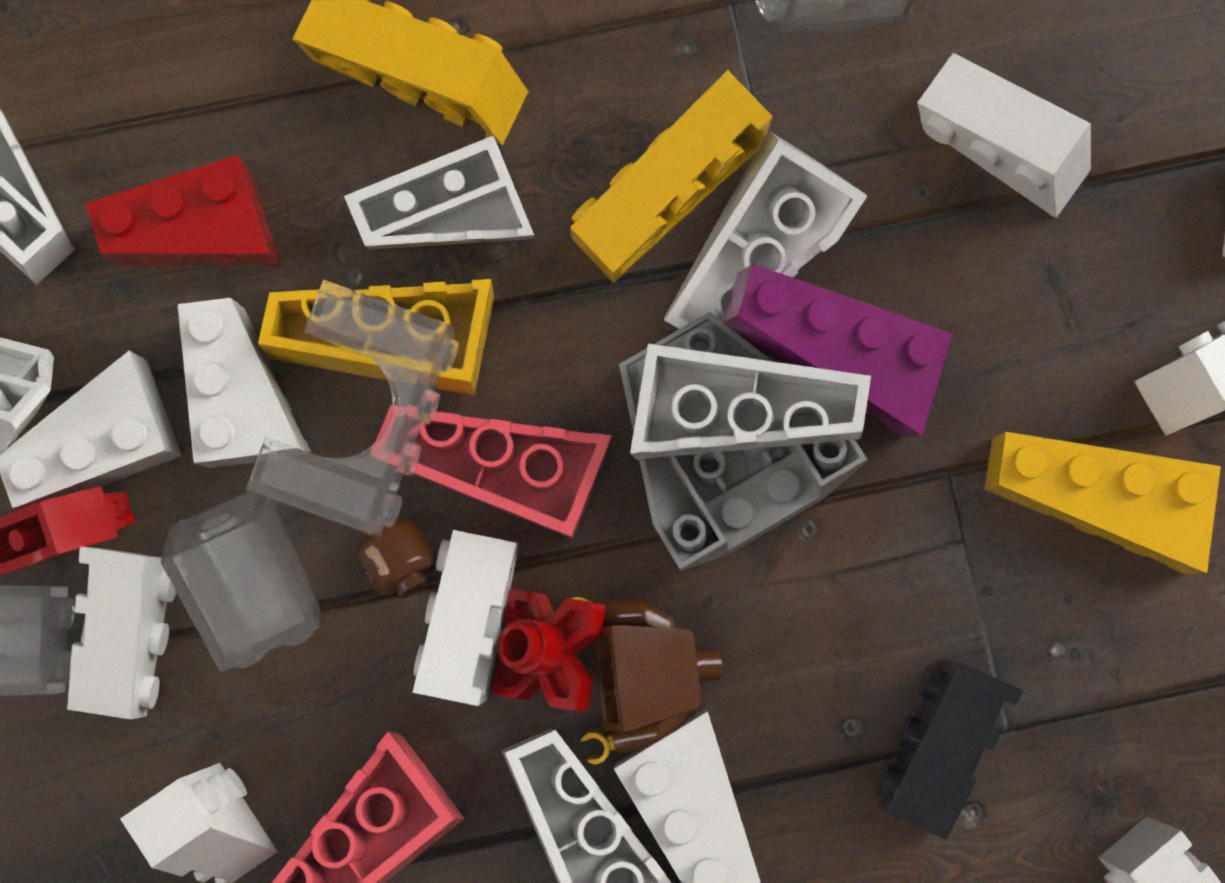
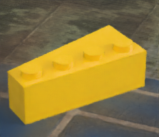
[292,0,529,146]

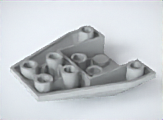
[619,312,868,571]

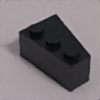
[876,659,1023,840]

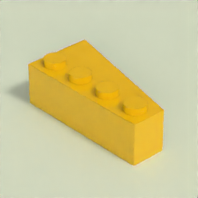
[570,70,773,283]
[258,279,494,396]
[985,432,1221,575]

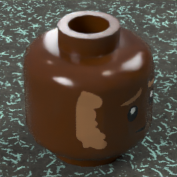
[356,515,436,598]

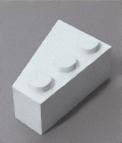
[0,108,75,285]
[344,136,534,250]
[177,298,312,468]
[0,351,182,510]
[412,530,520,706]
[67,546,178,720]

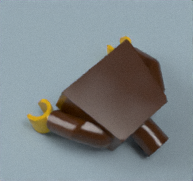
[572,597,722,765]

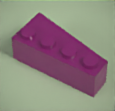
[722,264,953,438]

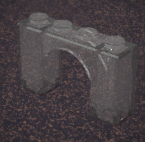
[246,280,459,536]

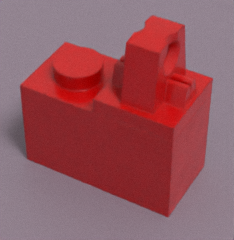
[0,486,135,576]

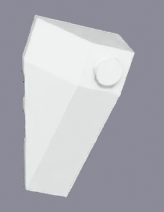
[664,132,867,329]

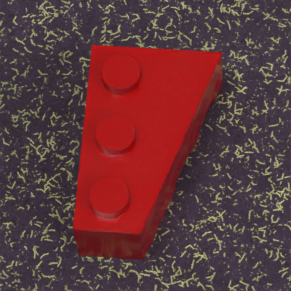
[85,155,281,267]

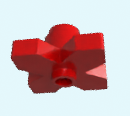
[492,589,605,712]

